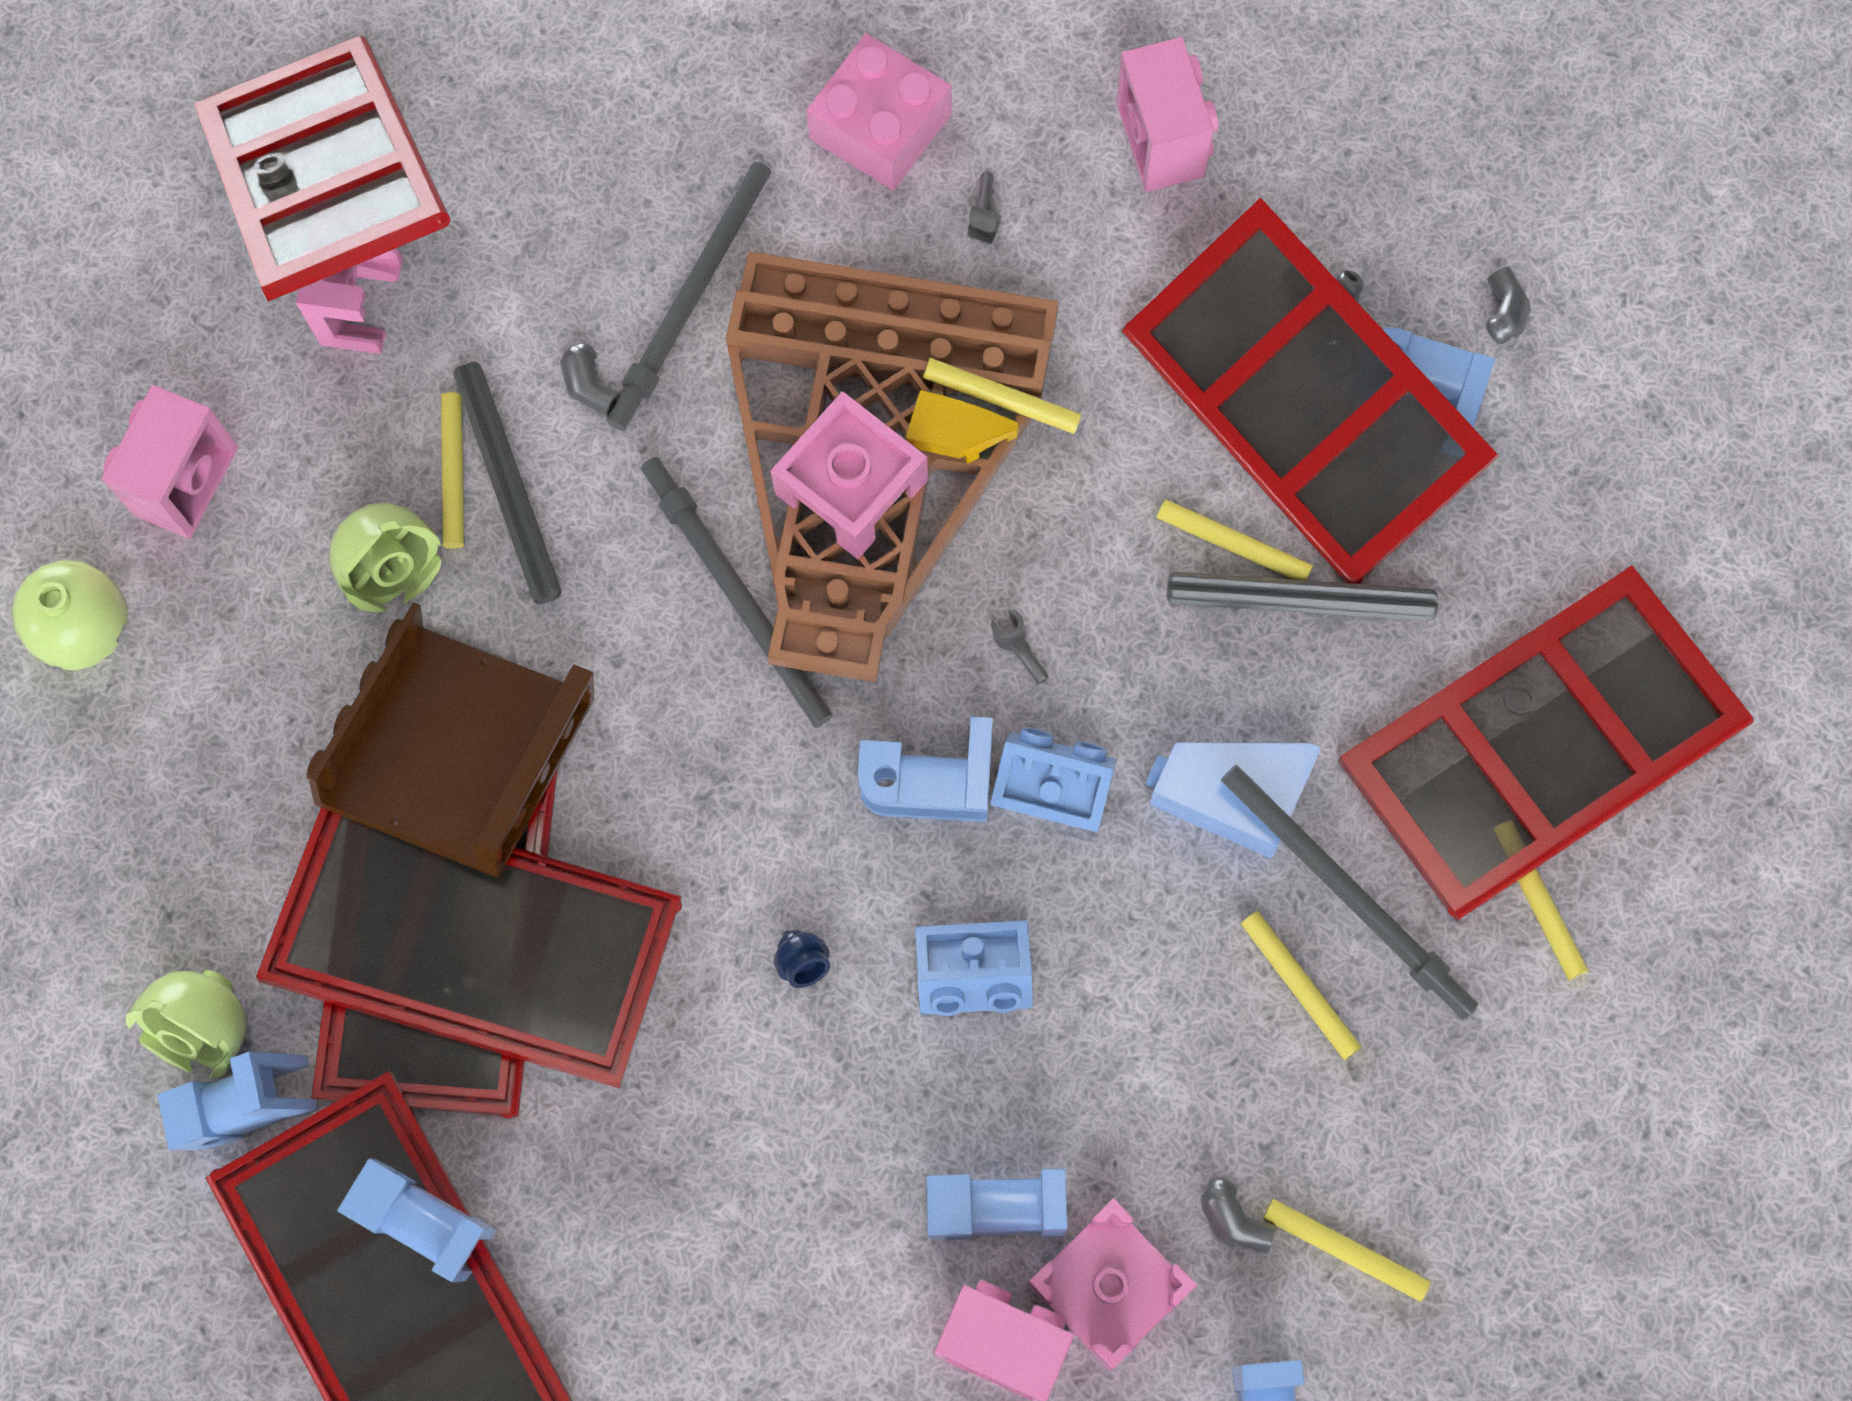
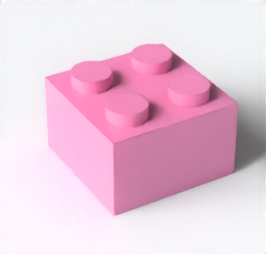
[806,33,952,191]
[1116,37,1218,192]
[101,385,239,539]
[934,1280,1075,1401]

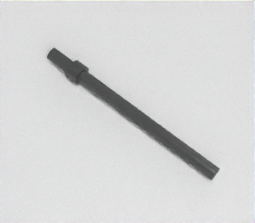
[606,162,771,431]
[641,457,833,728]
[1221,764,1478,1019]

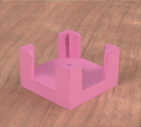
[296,205,403,354]
[771,391,928,559]
[1028,1198,1197,1372]

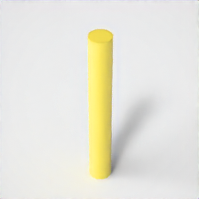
[923,358,1081,434]
[441,392,464,549]
[1157,499,1313,580]
[1492,820,1589,981]
[1241,911,1362,1061]
[1263,1199,1431,1302]

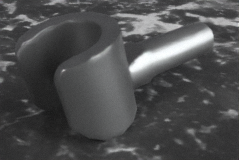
[968,172,1001,244]
[991,609,1049,685]

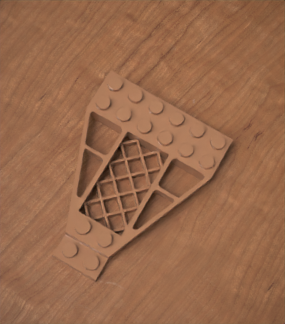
[726,251,1059,683]

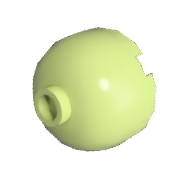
[329,502,442,613]
[11,559,128,671]
[126,970,247,1078]

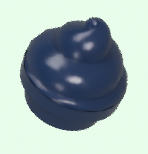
[773,930,830,988]

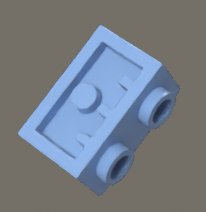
[990,728,1117,833]
[915,920,1033,1016]

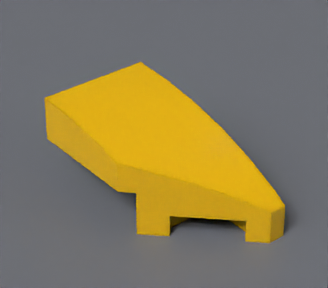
[906,390,1019,464]

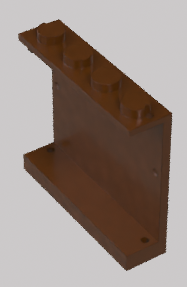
[307,602,594,878]

